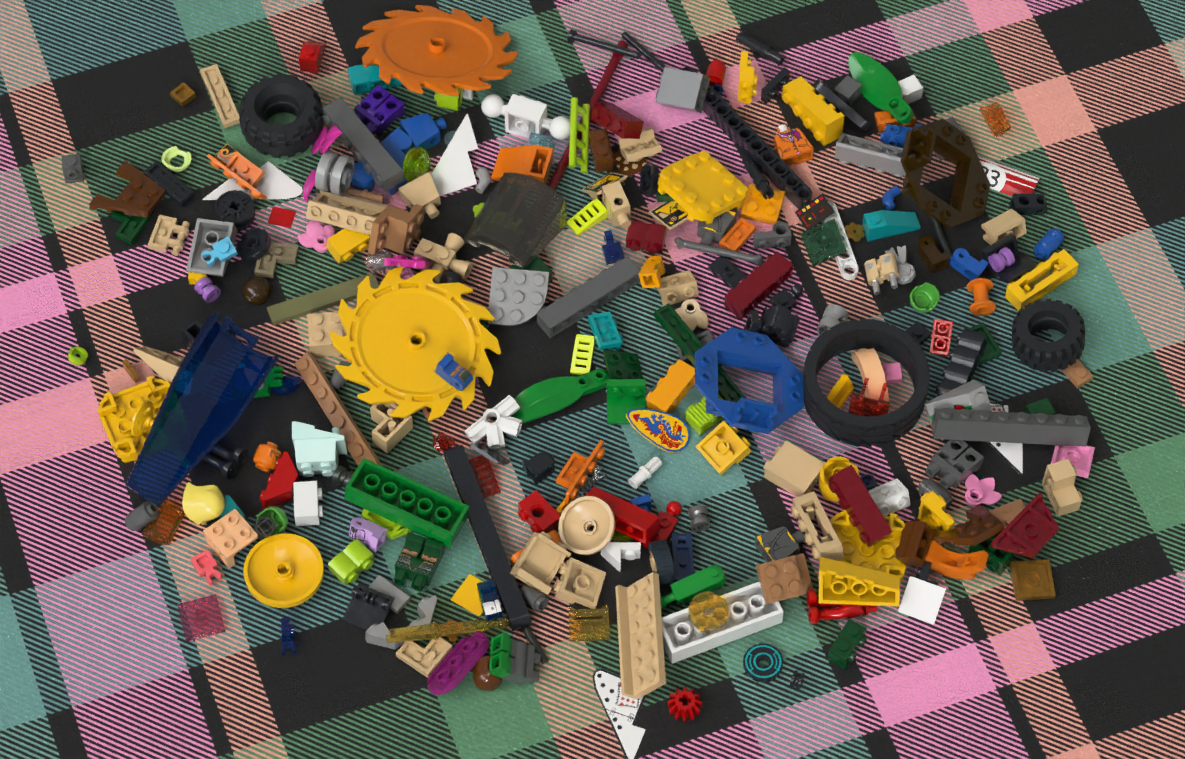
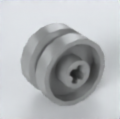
[315,151,354,196]

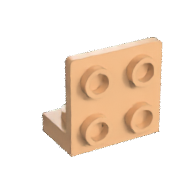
[203,509,258,569]

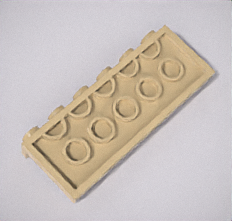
[615,572,666,699]

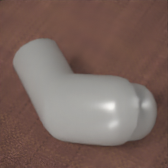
[475,167,491,194]

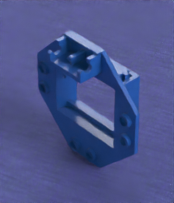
[695,327,804,434]

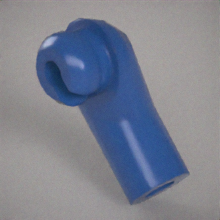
[882,186,901,210]

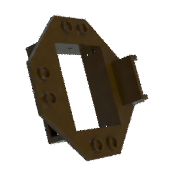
[901,119,990,228]

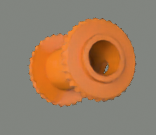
[967,278,996,316]

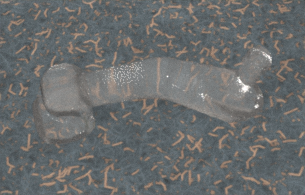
[576,467,607,499]

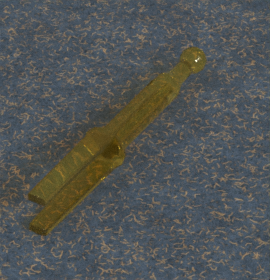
[386,617,509,643]

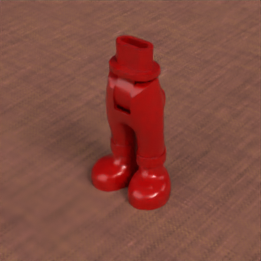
[806,588,877,624]

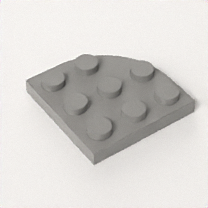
[488,267,549,326]

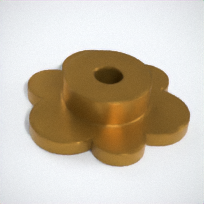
[844,222,865,242]

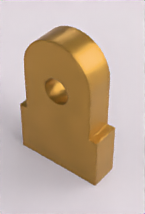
[122,359,140,383]

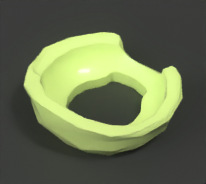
[162,146,192,172]

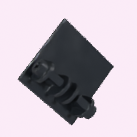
[342,583,395,630]

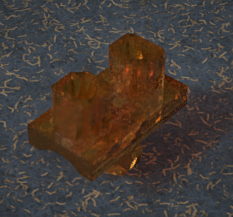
[980,102,1011,137]

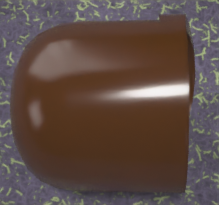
[472,656,502,691]

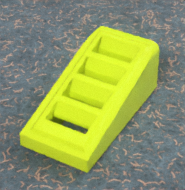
[567,198,607,236]
[570,334,595,375]

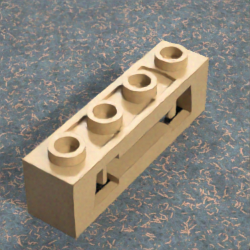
[791,491,844,562]

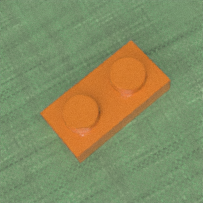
[719,217,756,251]

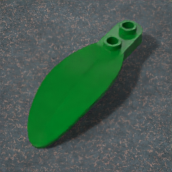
[848,52,914,124]
[511,369,609,424]

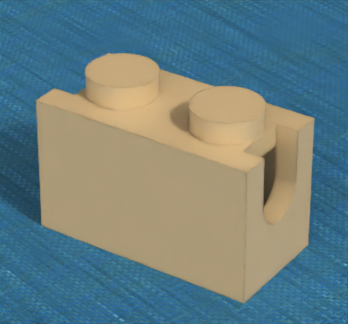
[981,209,1027,245]

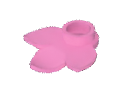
[297,221,335,253]
[965,474,1002,506]

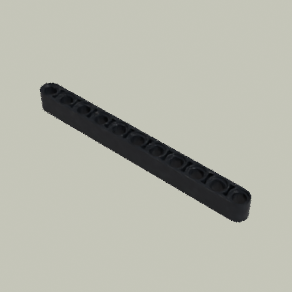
[682,67,812,209]
[443,445,532,631]

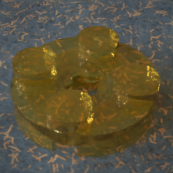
[688,592,729,632]

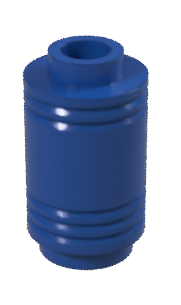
[1033,228,1064,260]

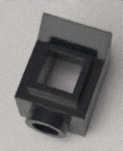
[522,451,555,485]

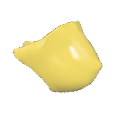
[182,482,225,525]

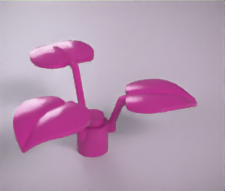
[303,125,343,202]

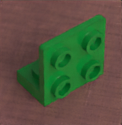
[607,379,646,424]

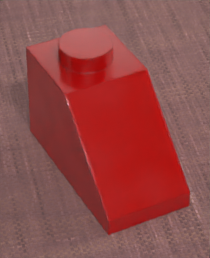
[299,40,326,74]

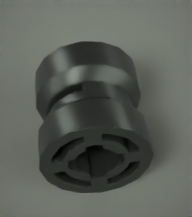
[331,465,354,489]
[254,517,275,539]

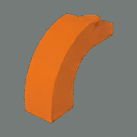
[925,540,989,579]

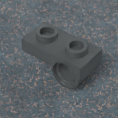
[753,222,792,249]

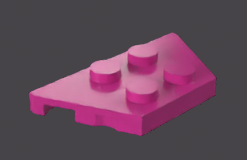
[384,254,431,269]

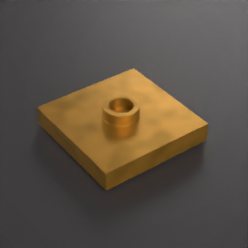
[1009,559,1056,601]

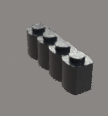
[935,328,988,397]

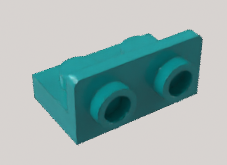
[588,311,623,352]

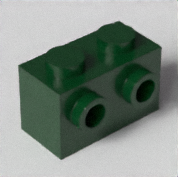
[968,536,1014,576]
[828,619,867,670]

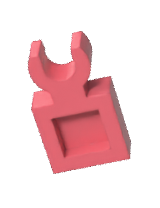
[190,549,222,586]

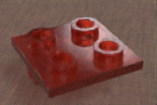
[848,377,890,416]

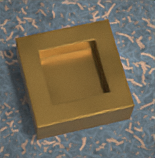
[170,82,196,107]

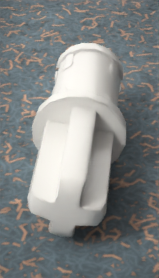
[628,457,662,489]

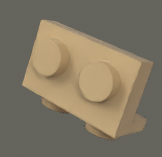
[618,128,662,162]

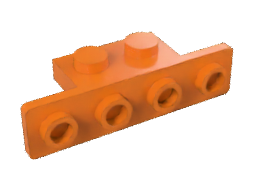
[206,151,267,200]
[556,440,605,505]

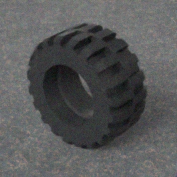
[1012,299,1085,372]

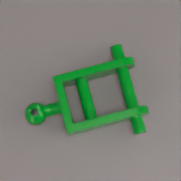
[660,565,726,610]

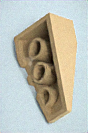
[133,346,216,396]

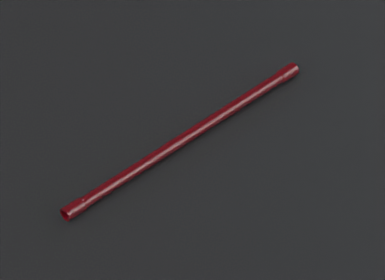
[528,40,628,228]

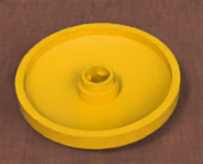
[244,533,324,608]

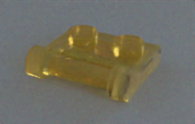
[568,606,610,642]

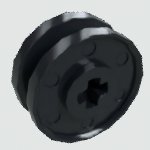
[215,190,255,231]

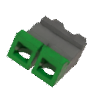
[489,632,541,685]

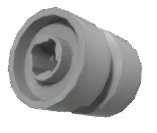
[817,304,849,335]

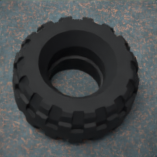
[239,74,324,158]

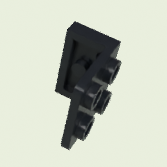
[982,233,1036,282]

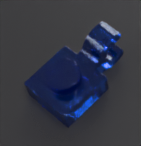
[602,230,625,265]
[281,618,297,655]

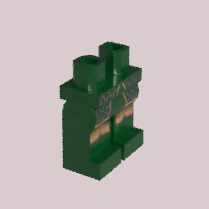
[394,532,444,592]

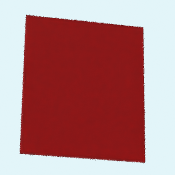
[268,207,296,228]

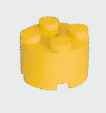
[818,457,859,502]

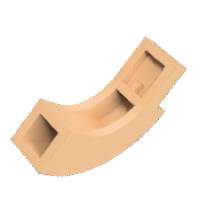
[851,348,889,407]

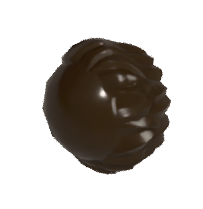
[242,277,271,305]

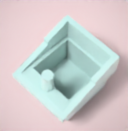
[292,421,348,477]

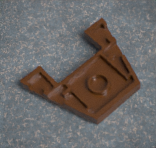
[89,161,165,218]
[931,505,1004,546]

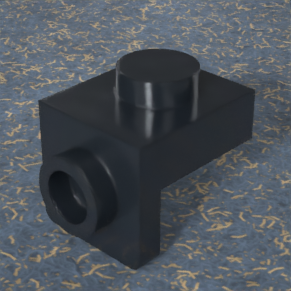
[915,561,938,586]

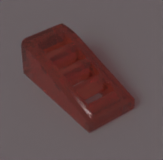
[469,455,500,498]

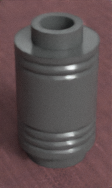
[918,478,954,510]
[125,501,159,531]

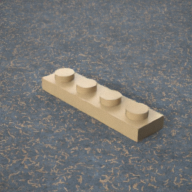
[200,64,240,128]

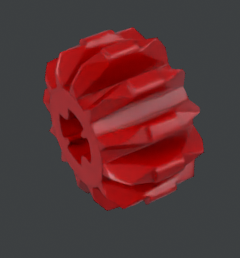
[667,686,702,722]

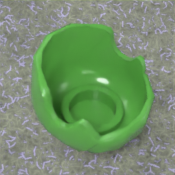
[909,283,940,313]
[257,506,288,535]

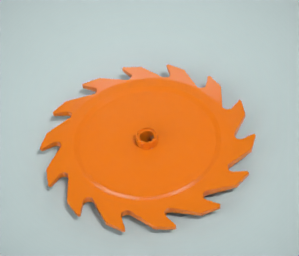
[355,5,518,96]

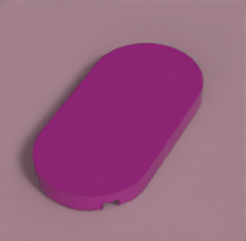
[427,632,490,695]

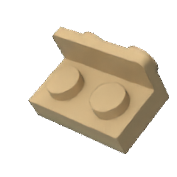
[656,270,699,306]

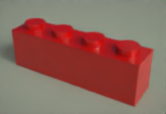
[585,487,660,544]

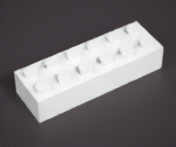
[662,581,784,664]

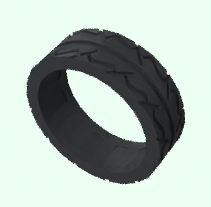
[803,319,930,447]

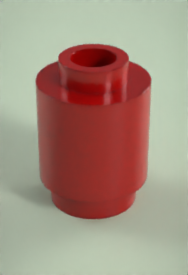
[706,60,726,88]

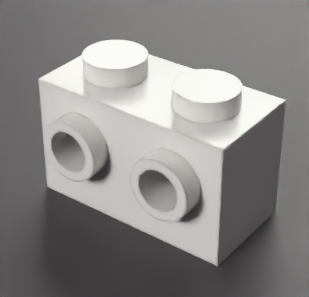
[293,481,323,526]

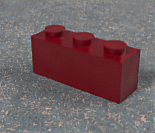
[590,102,644,139]

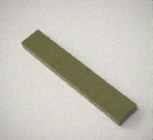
[267,272,379,326]

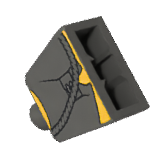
[697,210,737,246]
[755,527,805,563]

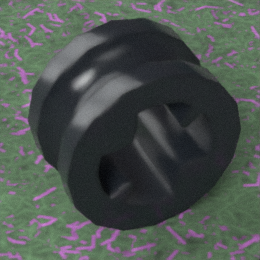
[789,670,805,690]

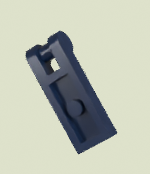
[671,532,694,582]

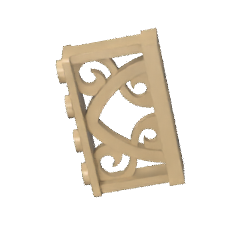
[306,190,388,235]

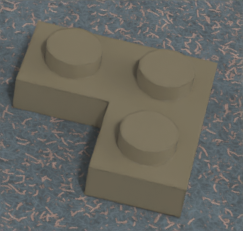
[254,242,299,278]

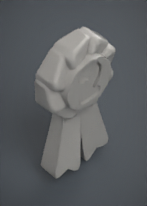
[885,246,916,285]

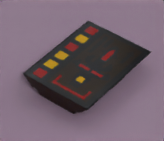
[795,193,835,231]

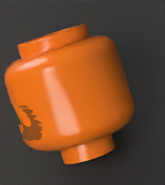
[253,442,282,472]

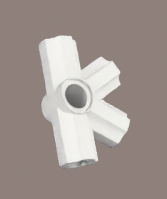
[464,395,523,450]

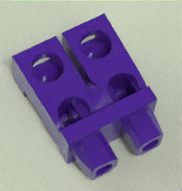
[354,85,405,136]

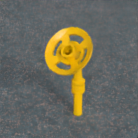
[131,400,193,470]

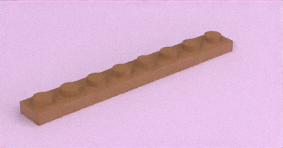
[294,352,383,466]

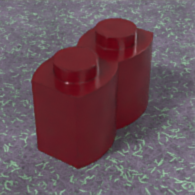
[626,221,666,254]

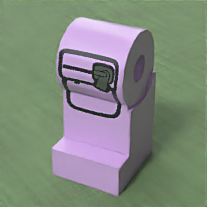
[349,518,388,553]

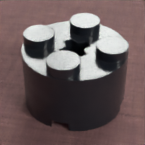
[757,306,800,347]

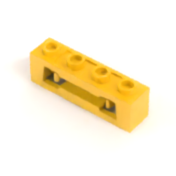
[1005,249,1079,311]

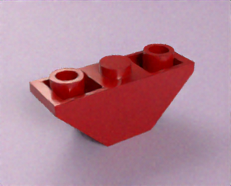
[260,451,299,509]

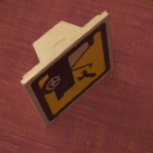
[582,172,627,200]
[648,201,688,231]

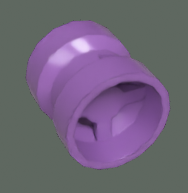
[988,247,1015,272]
[194,277,221,303]

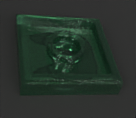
[801,219,848,267]

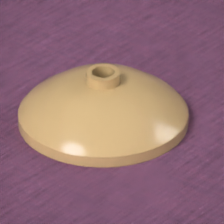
[558,496,615,555]

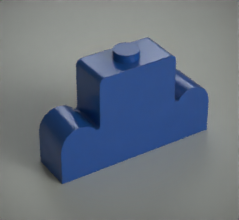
[350,128,417,195]

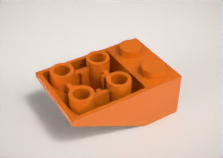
[491,145,553,190]

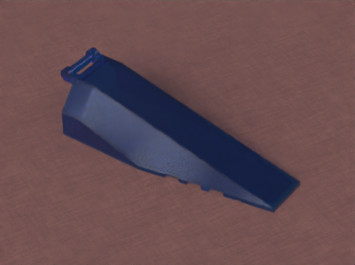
[126,313,279,507]

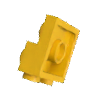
[737,51,758,103]
[695,420,752,475]
[918,491,955,544]

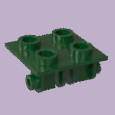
[603,350,643,379]

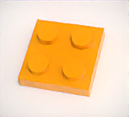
[740,184,785,225]

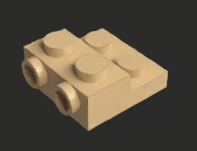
[553,557,606,609]

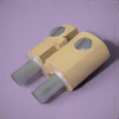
[864,253,899,295]

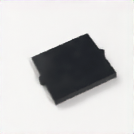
[470,443,510,465]

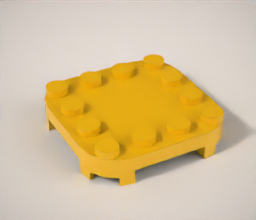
[658,151,748,225]
[97,376,188,463]
[830,510,906,583]

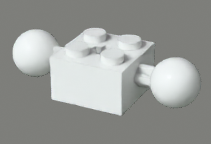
[481,94,570,142]

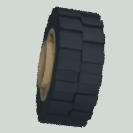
[648,539,675,585]

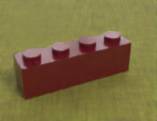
[724,252,793,320]
[828,465,893,548]

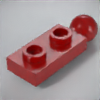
[643,501,682,548]

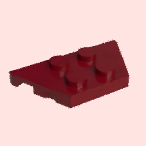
[991,492,1059,558]

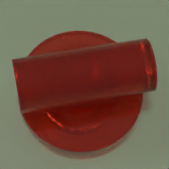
[432,432,455,452]

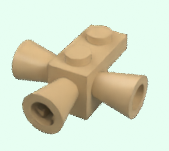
[414,233,473,284]

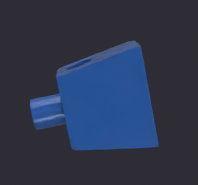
[400,113,447,156]

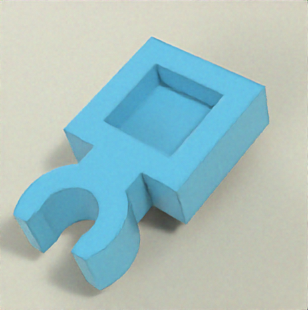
[202,236,238,266]

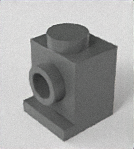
[62,154,84,183]

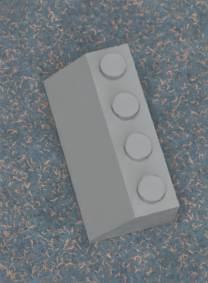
[835,133,906,177]

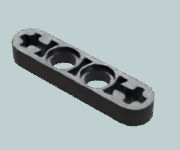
[812,79,872,132]

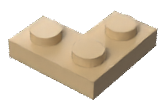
[396,635,453,678]

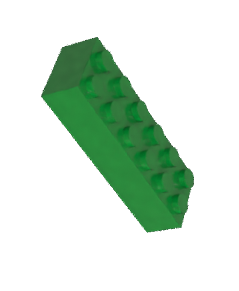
[344,458,469,548]

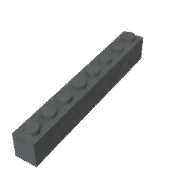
[931,408,1091,447]

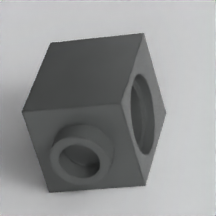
[834,75,862,105]

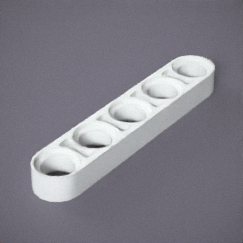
[822,201,858,280]

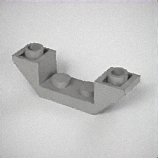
[365,595,437,649]

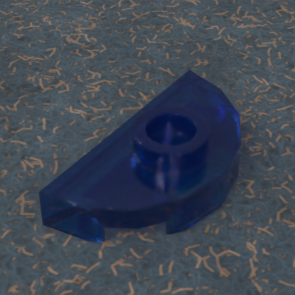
[271,376,302,396]

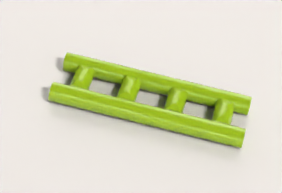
[569,98,590,174]

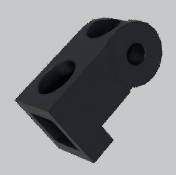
[1009,194,1048,216]

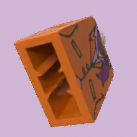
[774,124,814,166]

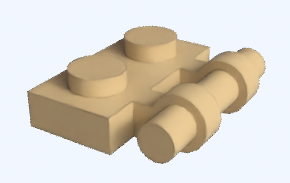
[148,215,190,256]

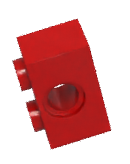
[518,490,560,533]

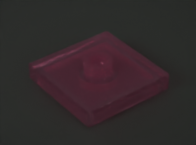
[177,594,225,642]

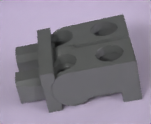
[925,440,984,490]

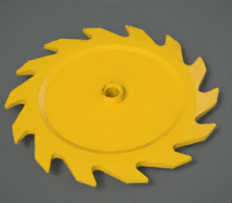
[329,267,501,422]

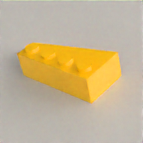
[782,76,844,146]
[819,557,900,606]

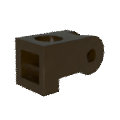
[918,236,949,274]

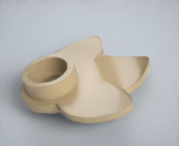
[675,299,708,332]

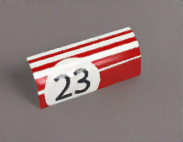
[978,156,1040,196]

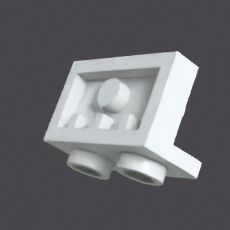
[868,478,910,516]

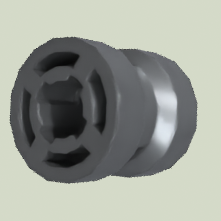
[688,505,710,532]

